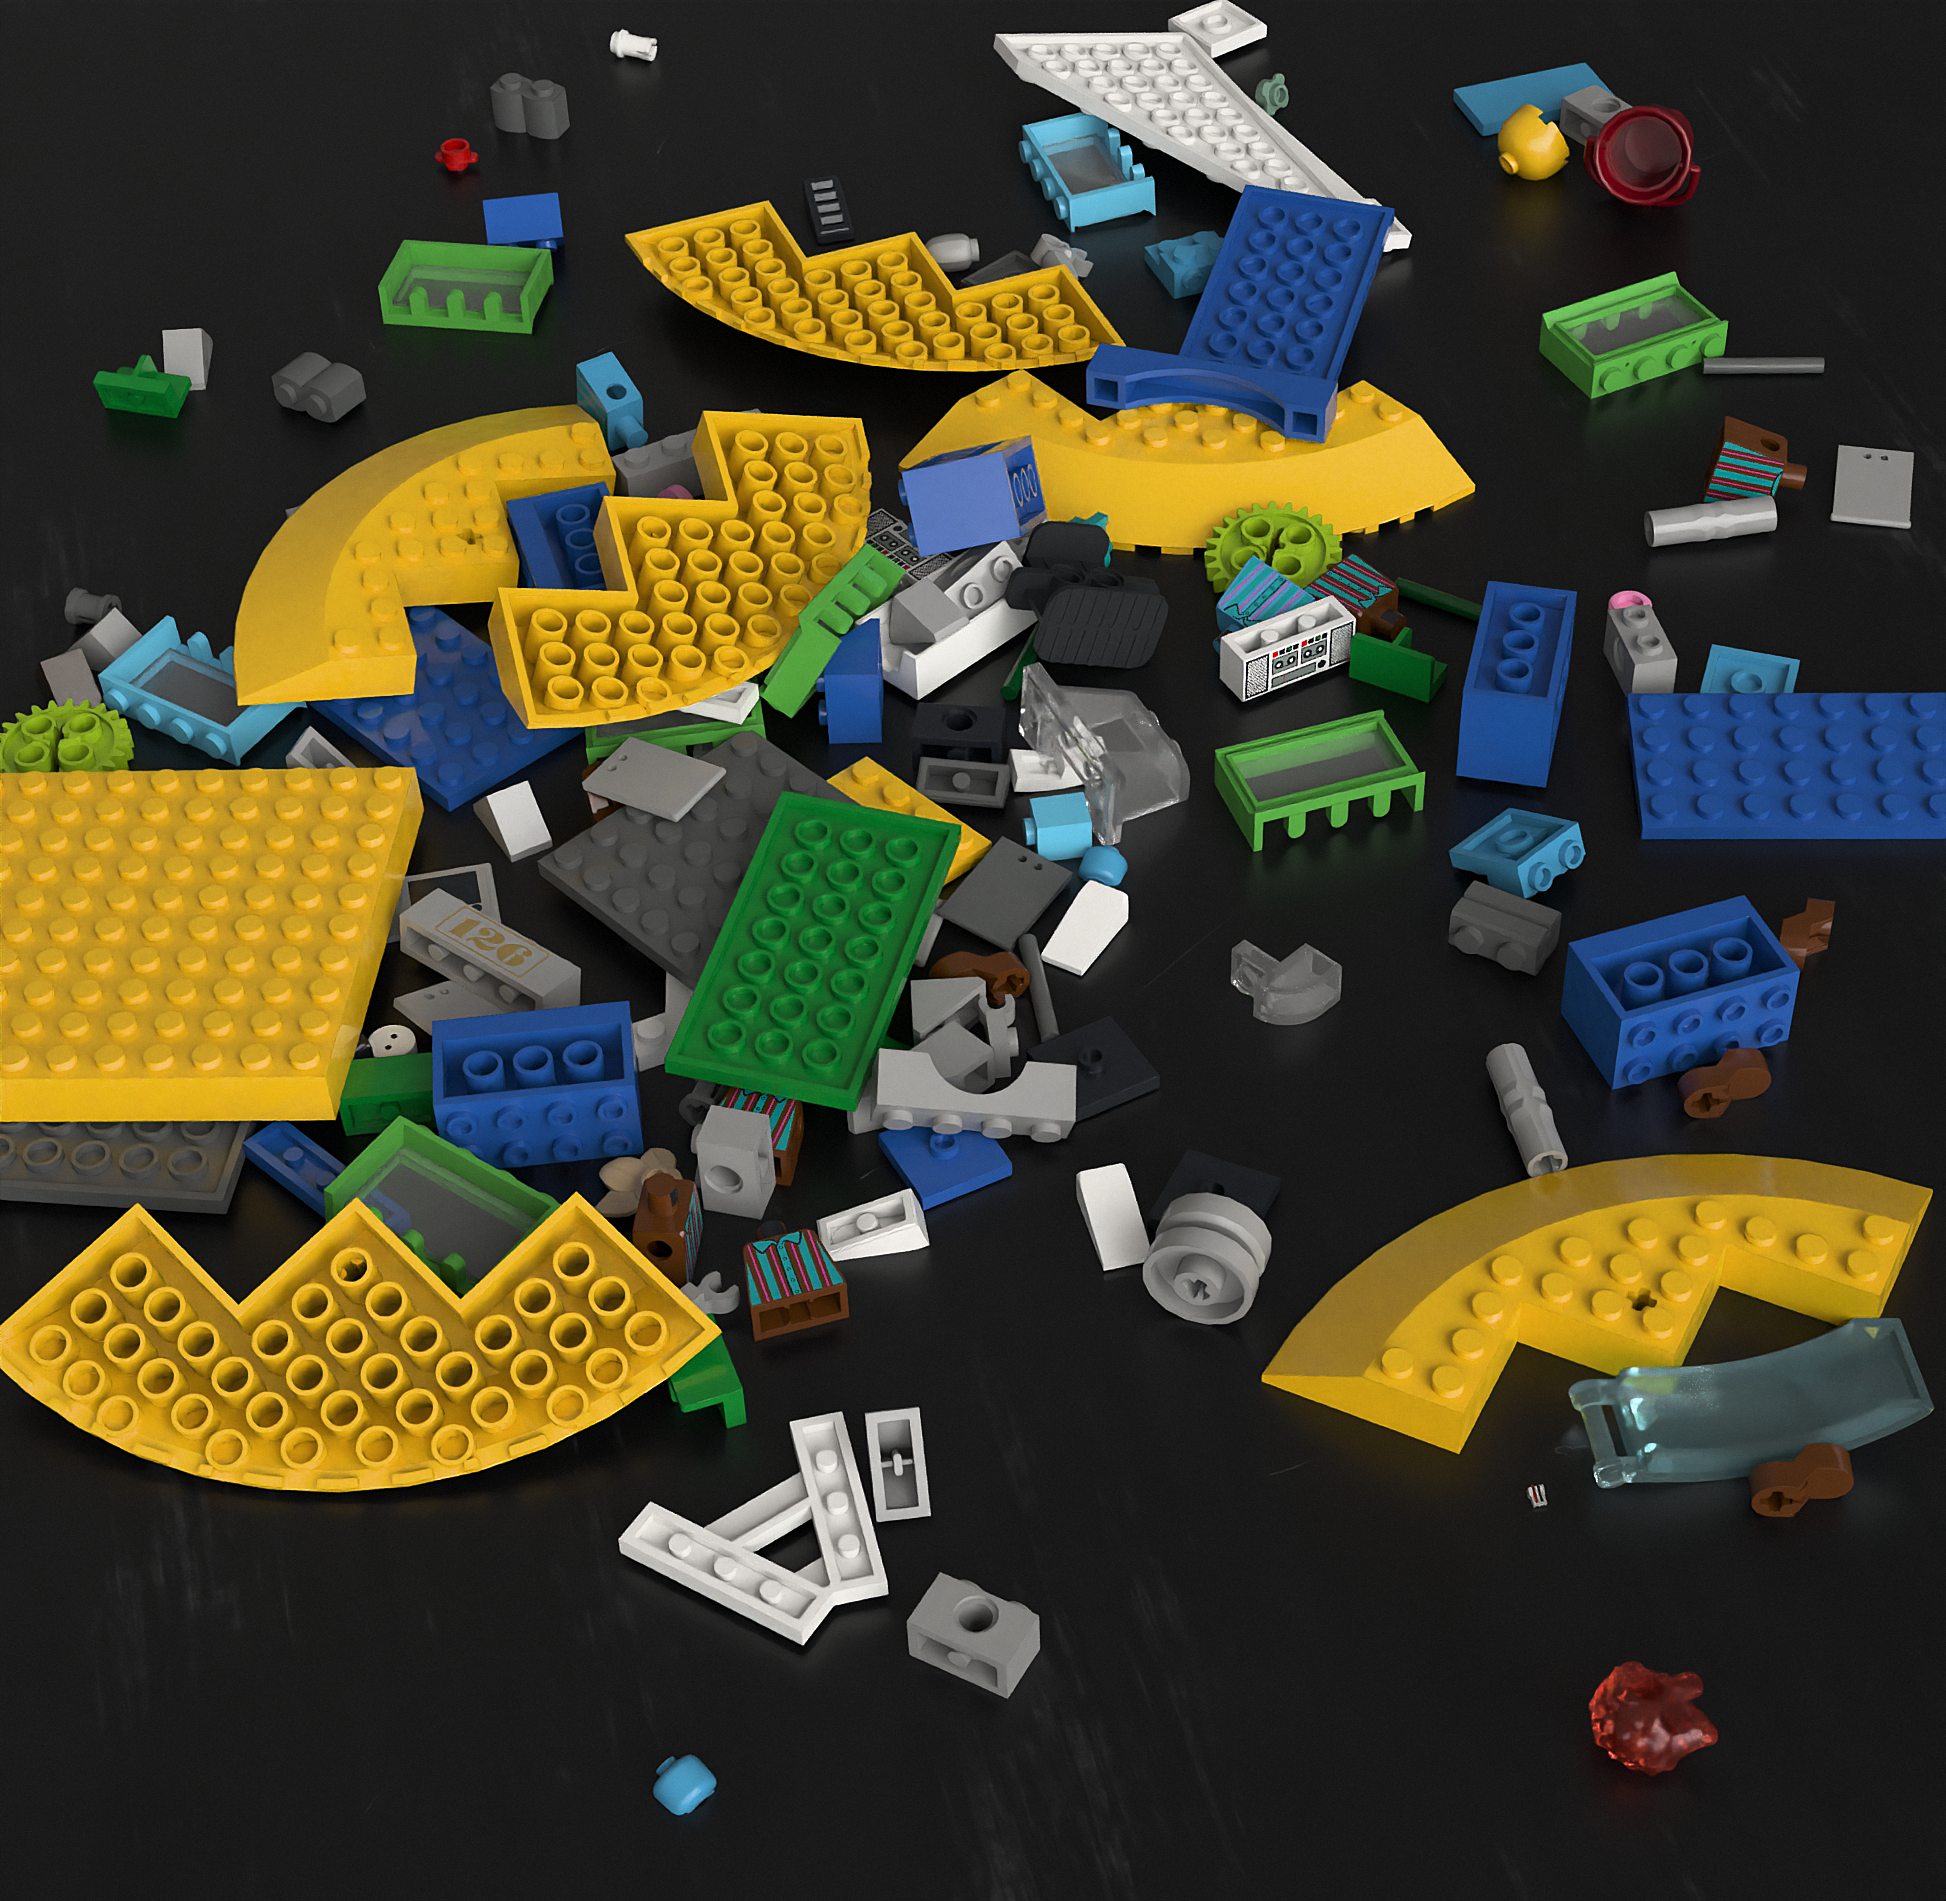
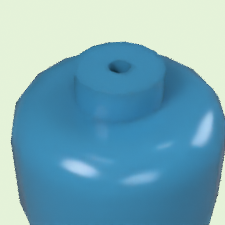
[1078,845,1128,886]
[653,1754,717,1815]

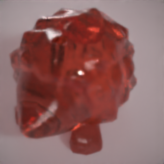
[1589,1661,1718,1776]

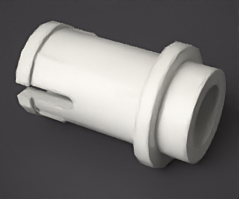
[610,29,657,61]

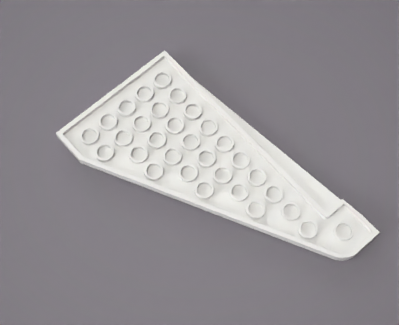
[994,32,1412,252]

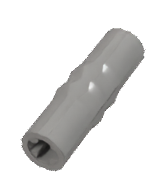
[1644,496,1777,547]
[1485,1043,1568,1177]

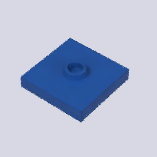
[878,1126,1012,1211]

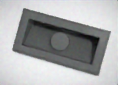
[915,757,1011,809]

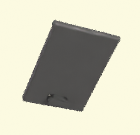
[937,836,1073,952]

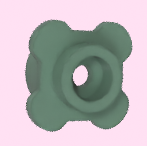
[1255,73,1289,116]

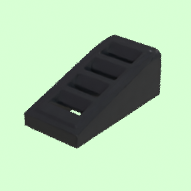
[802,175,855,244]

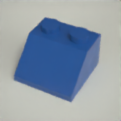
[482,192,564,252]
[816,618,884,744]

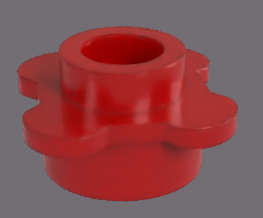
[435,138,478,171]

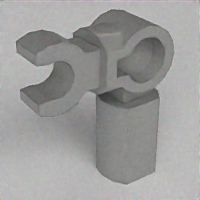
[1030,234,1093,281]

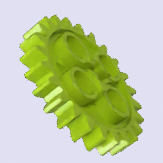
[1204,501,1342,593]
[0,698,134,773]

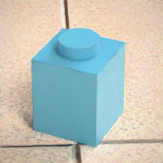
[1022,792,1092,861]

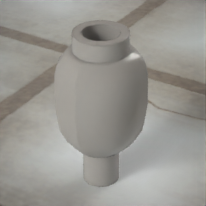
[925,233,979,272]

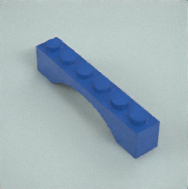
[1086,343,1338,444]

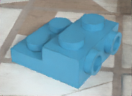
[1144,230,1224,299]
[1449,807,1586,899]

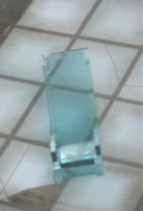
[1569,1318,1934,1489]

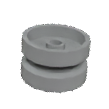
[1143,1193,1272,1325]

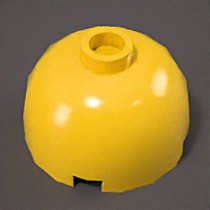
[1498,104,1570,181]

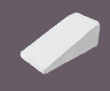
[1041,880,1128,976]
[1076,1163,1150,1271]
[816,1188,930,1261]

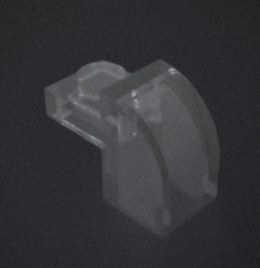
[1231,939,1342,1025]

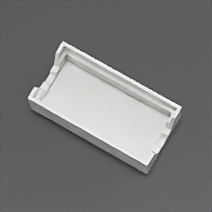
[855,546,1038,700]

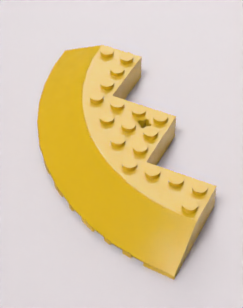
[625,201,1126,372]
[898,369,1475,555]
[233,404,616,706]
[487,411,872,729]
[1261,1154,1933,1454]
[0,1191,722,1492]

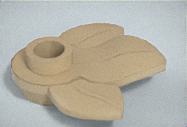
[595,1148,683,1218]

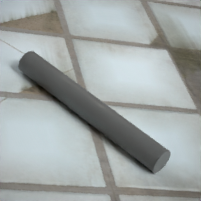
[1702,357,1824,374]
[1018,934,1060,1043]

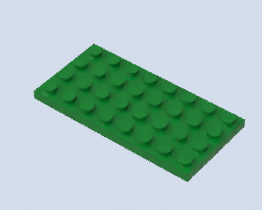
[664,790,961,1112]

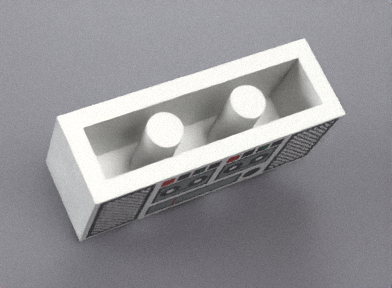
[862,508,955,597]
[1220,595,1356,702]

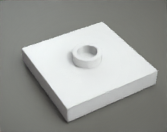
[1168,0,1267,59]

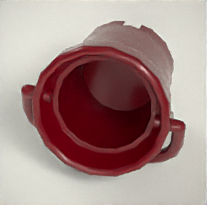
[1583,104,1701,207]

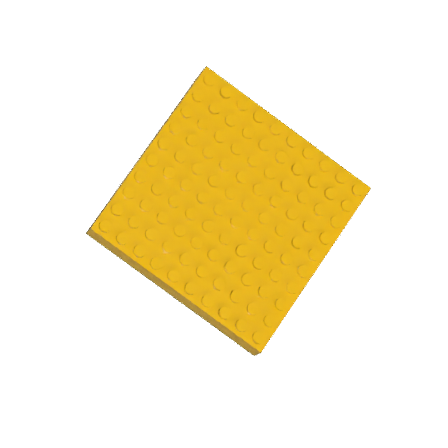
[0,766,424,1122]

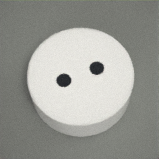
[368,1025,418,1058]

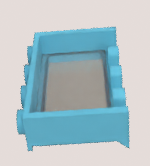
[1019,112,1156,232]
[98,615,307,766]

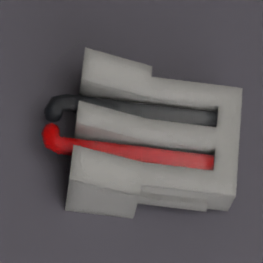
[1526,1484,1547,1508]

